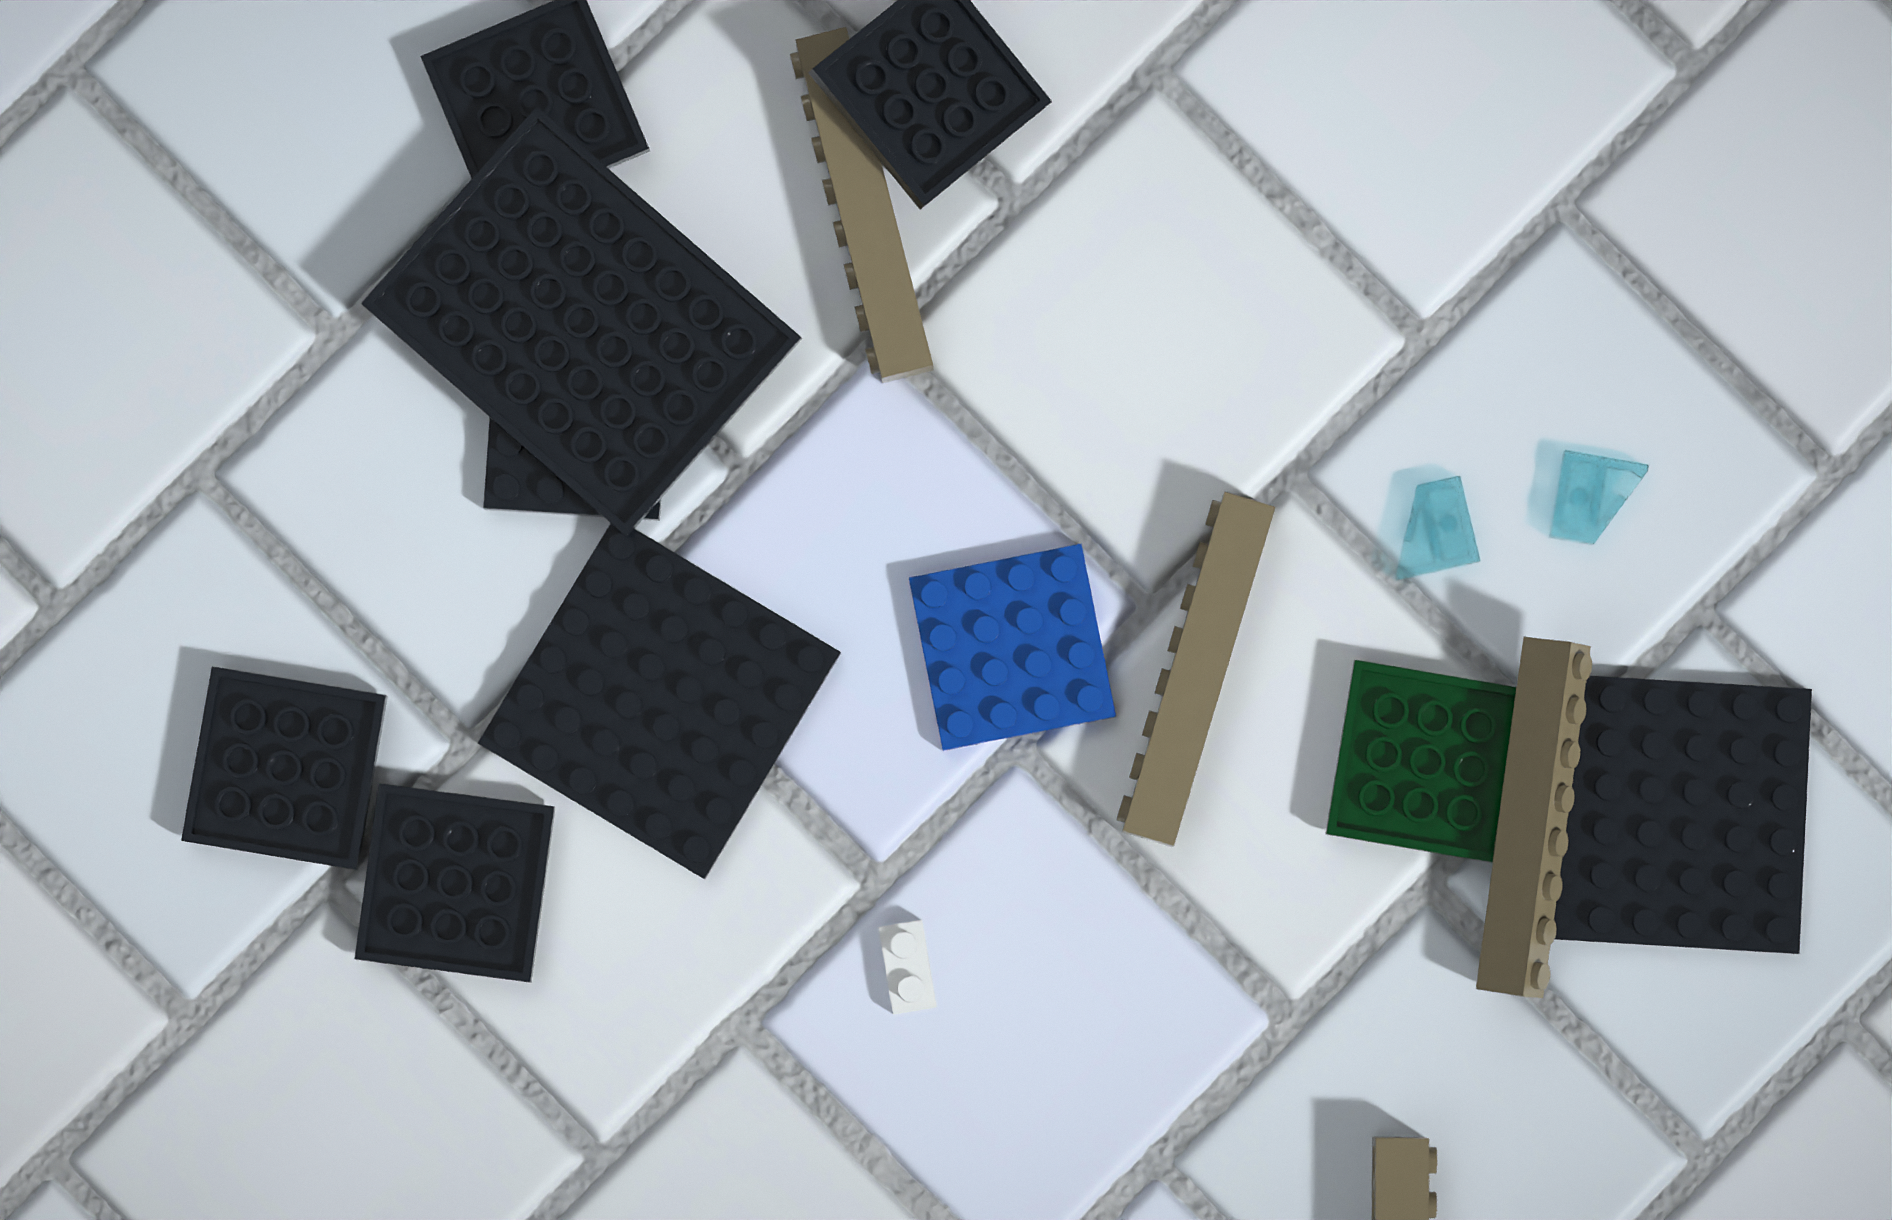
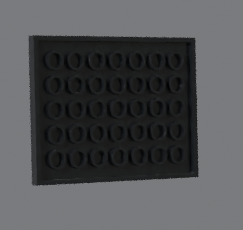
[361,107,802,537]

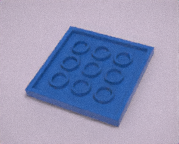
[909,544,1116,751]

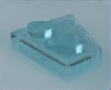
[1549,450,1649,545]
[1395,475,1481,581]

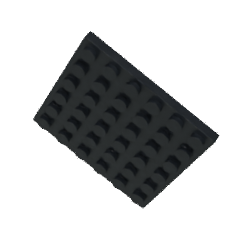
[478,523,841,880]
[1554,676,1812,954]

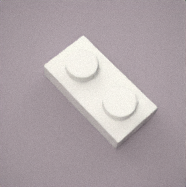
[878,920,937,1015]

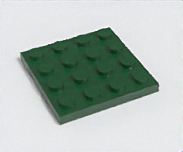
[1325,660,1517,863]

